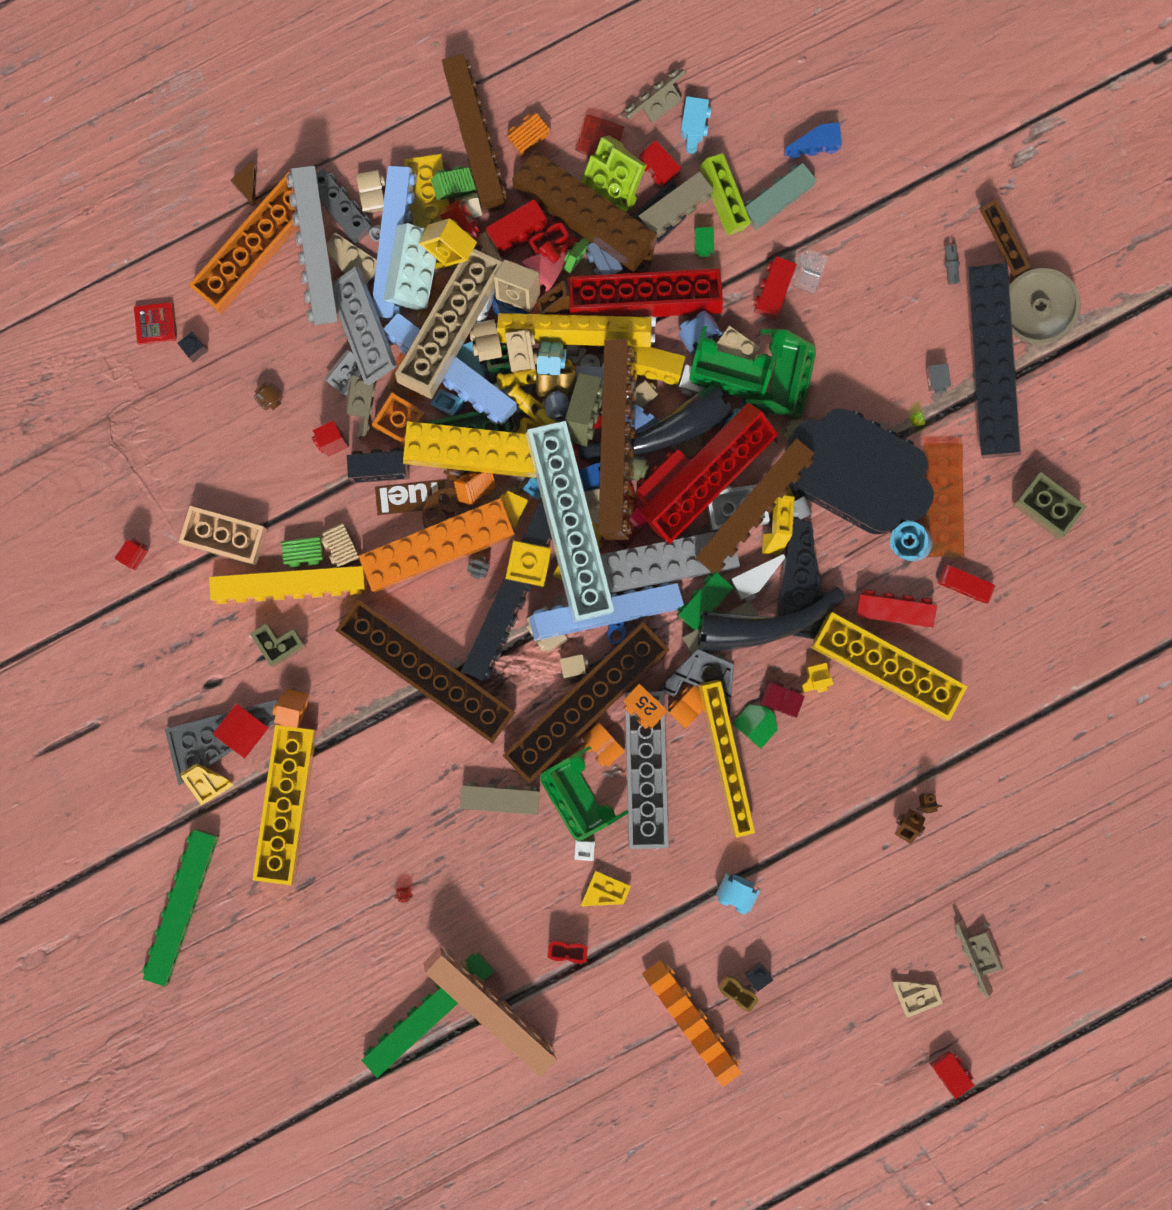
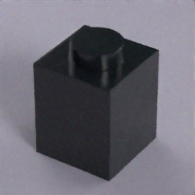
[177,332,208,362]
[744,962,773,992]

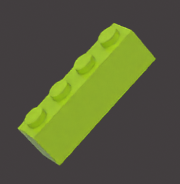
[699,153,751,236]

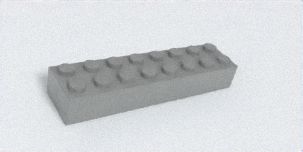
[286,166,338,326]
[600,531,740,594]
[625,692,668,849]

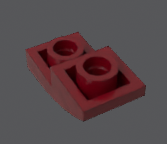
[615,505,647,549]

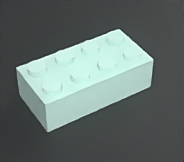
[383,223,436,310]

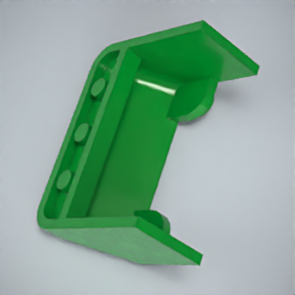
[689,326,779,400]
[746,329,816,418]
[540,745,629,841]

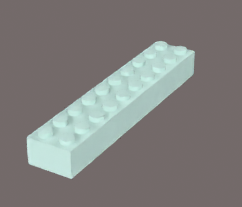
[526,421,614,623]

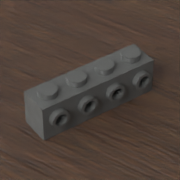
[316,168,372,244]

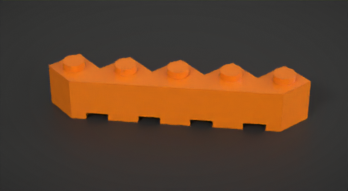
[642,960,742,1087]

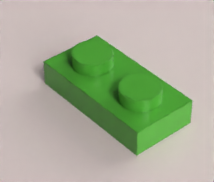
[564,237,590,273]

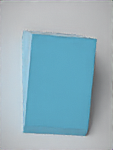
[430,389,465,417]

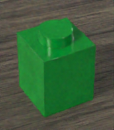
[694,227,714,257]

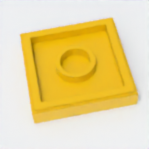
[506,540,552,587]

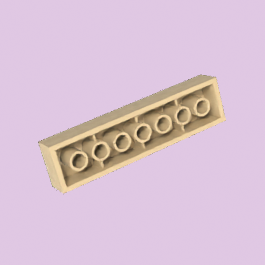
[395,249,503,399]

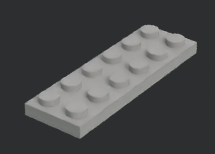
[332,267,397,385]

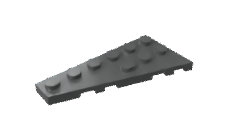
[165,700,278,785]

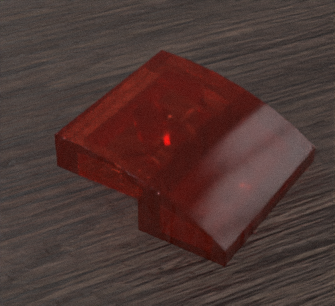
[575,114,624,157]

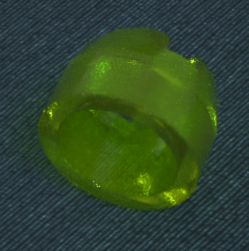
[910,410,925,427]

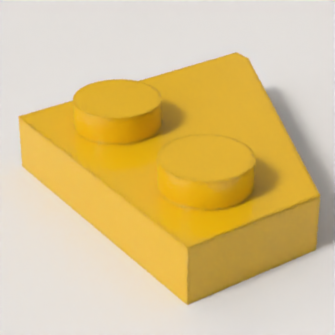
[180,763,233,805]
[581,870,631,907]

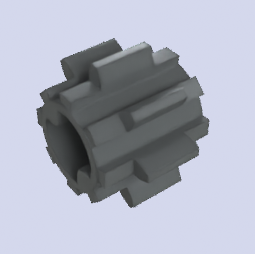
[467,554,490,579]

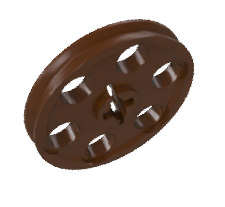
[422,488,478,529]

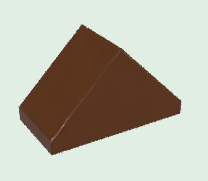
[230,162,257,205]
[536,280,570,315]

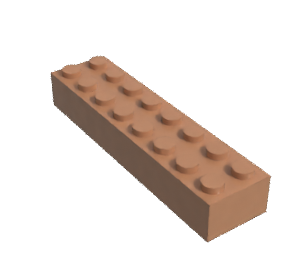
[423,946,557,1077]

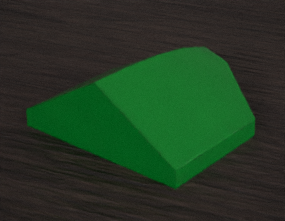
[732,705,778,749]

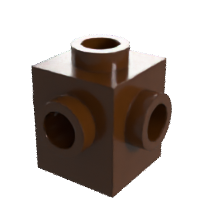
[895,808,926,844]

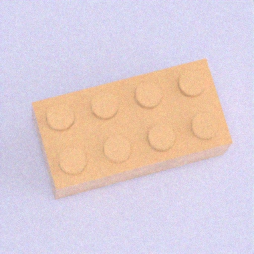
[179,506,267,566]

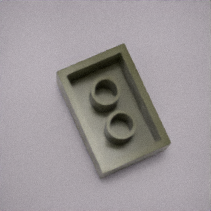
[565,373,603,446]
[1013,472,1087,540]

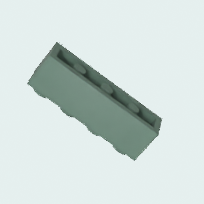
[744,163,817,231]

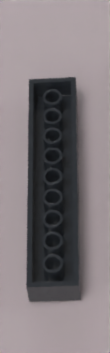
[968,263,1021,459]
[461,498,552,682]

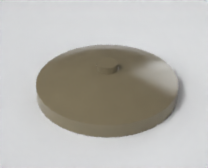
[1010,268,1081,345]

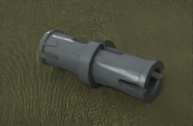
[945,245,960,285]

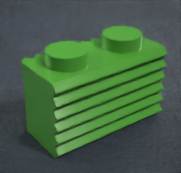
[431,166,476,200]
[281,536,324,568]

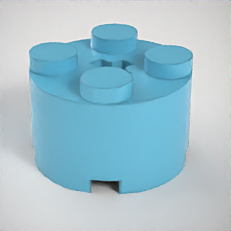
[890,521,933,561]
[716,872,761,915]

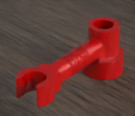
[538,236,579,264]

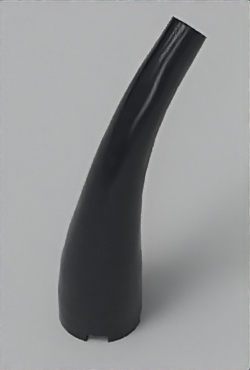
[579,385,732,459]
[698,586,845,651]

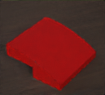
[212,703,269,759]

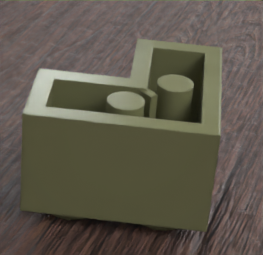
[250,624,307,668]

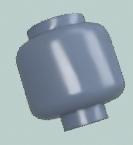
[544,391,570,422]

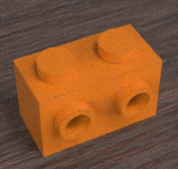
[273,689,309,728]

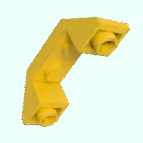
[762,486,795,555]

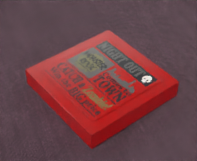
[134,302,176,345]

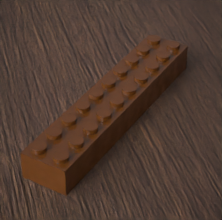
[598,339,638,540]
[335,600,516,744]
[502,622,670,784]

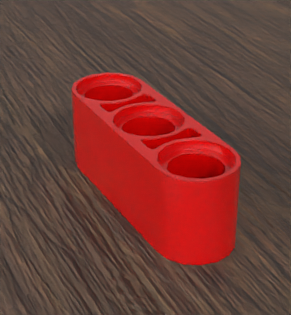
[937,565,996,604]

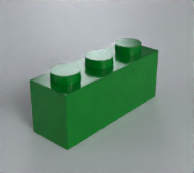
[677,572,734,631]

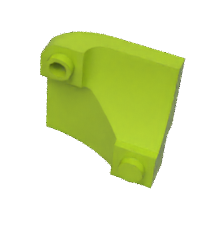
[581,136,647,212]

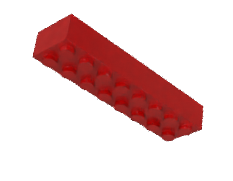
[568,269,723,317]
[639,403,778,544]

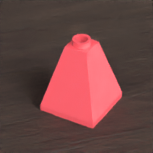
[521,251,568,298]

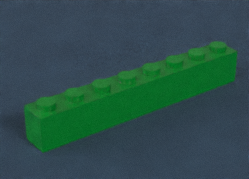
[142,829,220,987]
[361,952,494,1078]

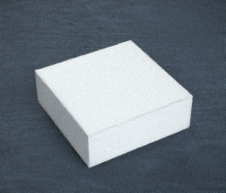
[574,840,595,861]

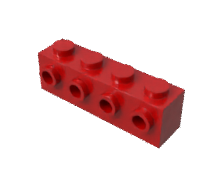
[855,589,937,628]

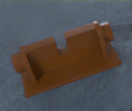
[916,793,943,814]

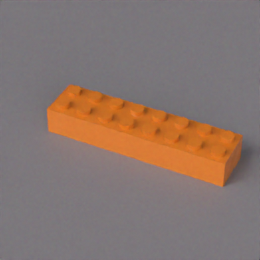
[188,172,321,315]
[359,498,518,592]

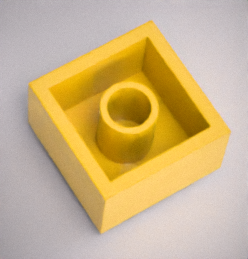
[418,218,477,266]

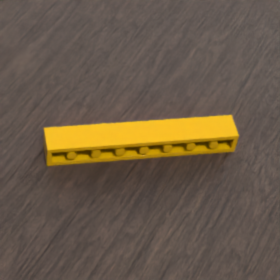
[497,313,652,347]
[209,566,366,604]
[698,680,755,838]

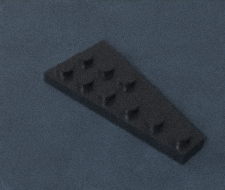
[775,519,825,640]

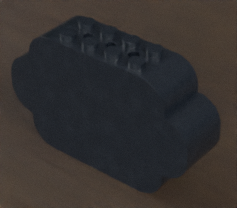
[785,408,934,535]

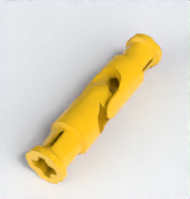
[497,359,573,391]
[507,383,562,426]

